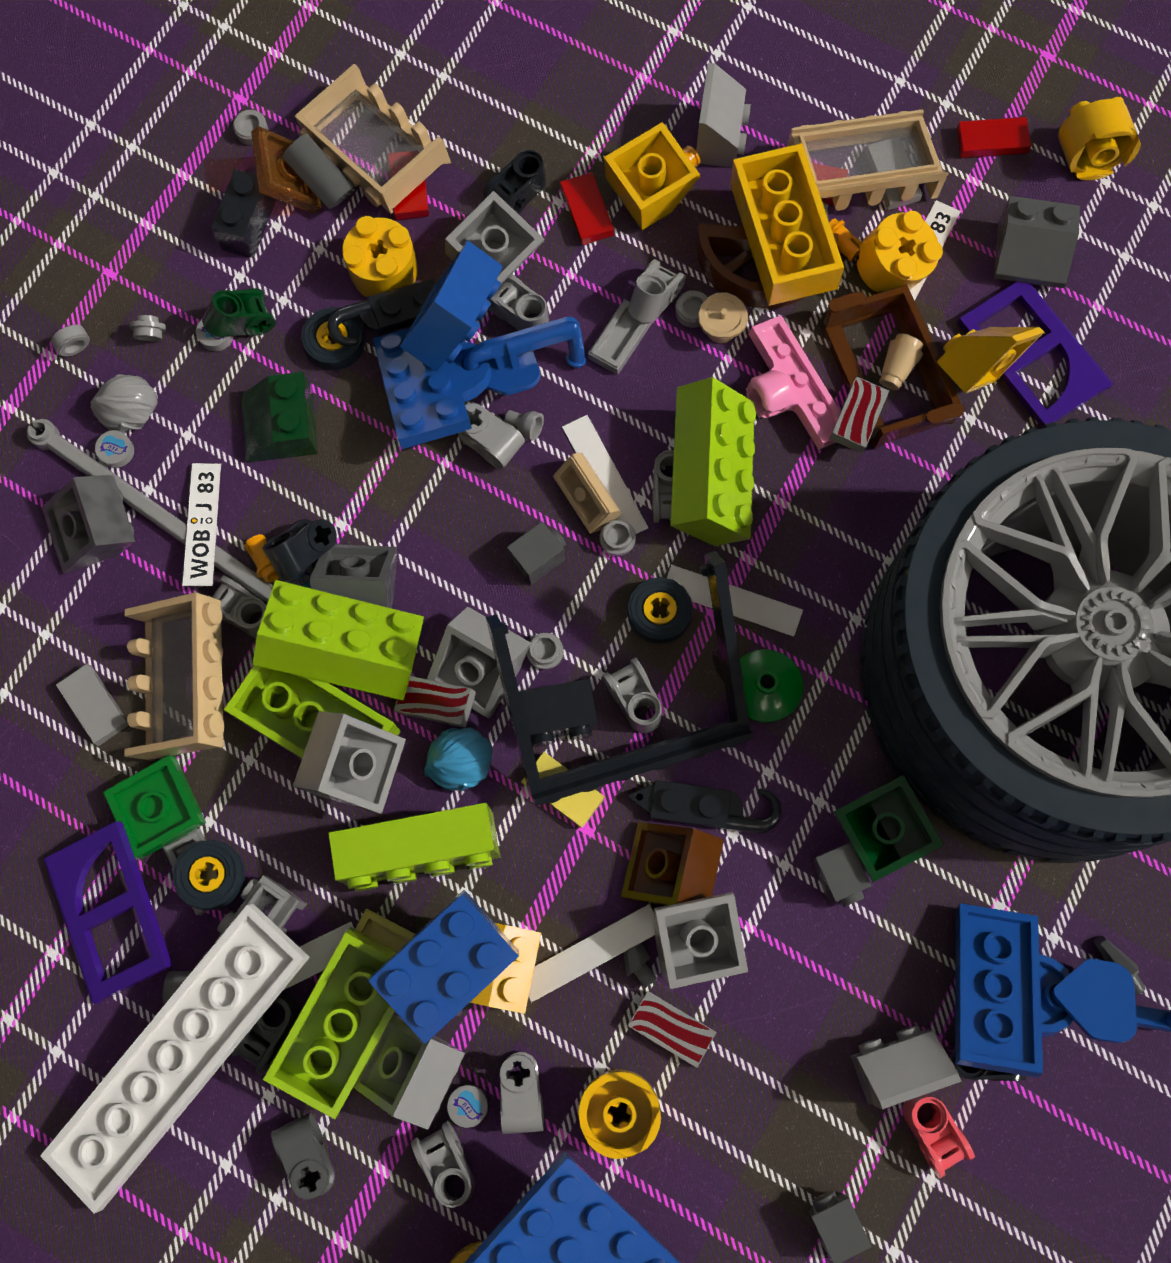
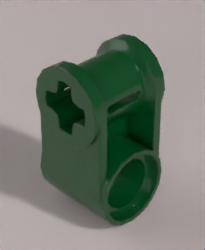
[202,288,276,337]

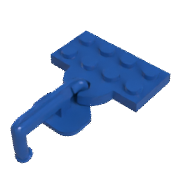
[373,316,586,449]
[955,903,1171,1078]

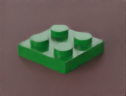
[103,755,206,860]

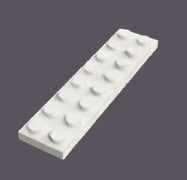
[41,904,310,1214]

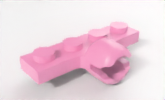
[746,315,841,450]

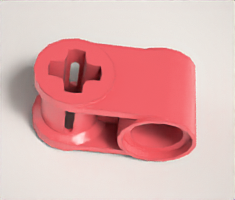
[903,1094,975,1178]

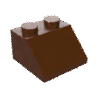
[621,822,724,907]

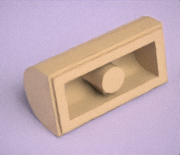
[553,453,621,534]

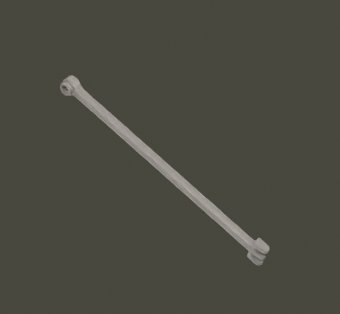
[27,419,273,603]

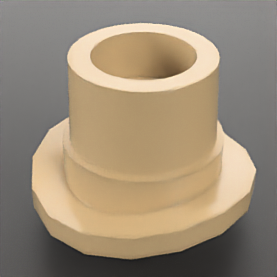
[698,293,748,344]

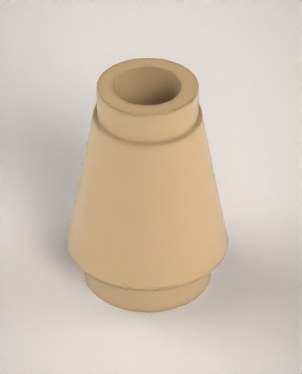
[879,334,923,390]

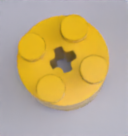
[1058,97,1141,180]
[857,211,943,293]
[342,216,418,298]
[578,1069,661,1159]

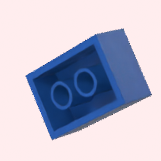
[400,241,503,372]
[368,890,519,1044]

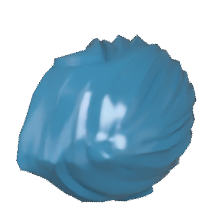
[424,728,493,792]

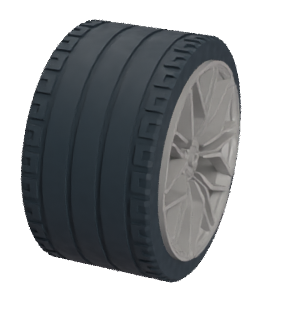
[860,417,1171,863]

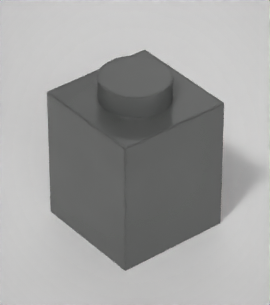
[507,521,567,585]
[811,843,872,907]
[806,1191,872,1263]

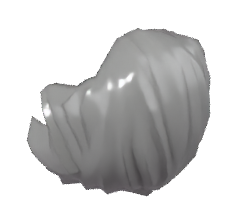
[90,374,158,433]

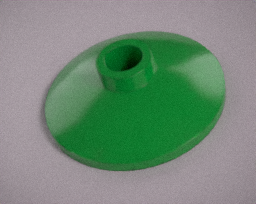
[740,649,803,723]

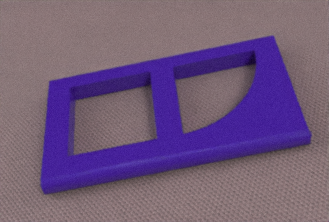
[957,282,1113,428]
[44,822,173,1004]

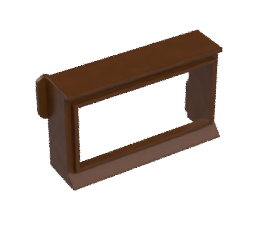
[821,285,965,450]

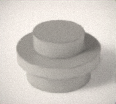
[129,315,166,341]
[600,520,636,556]
[527,633,564,670]

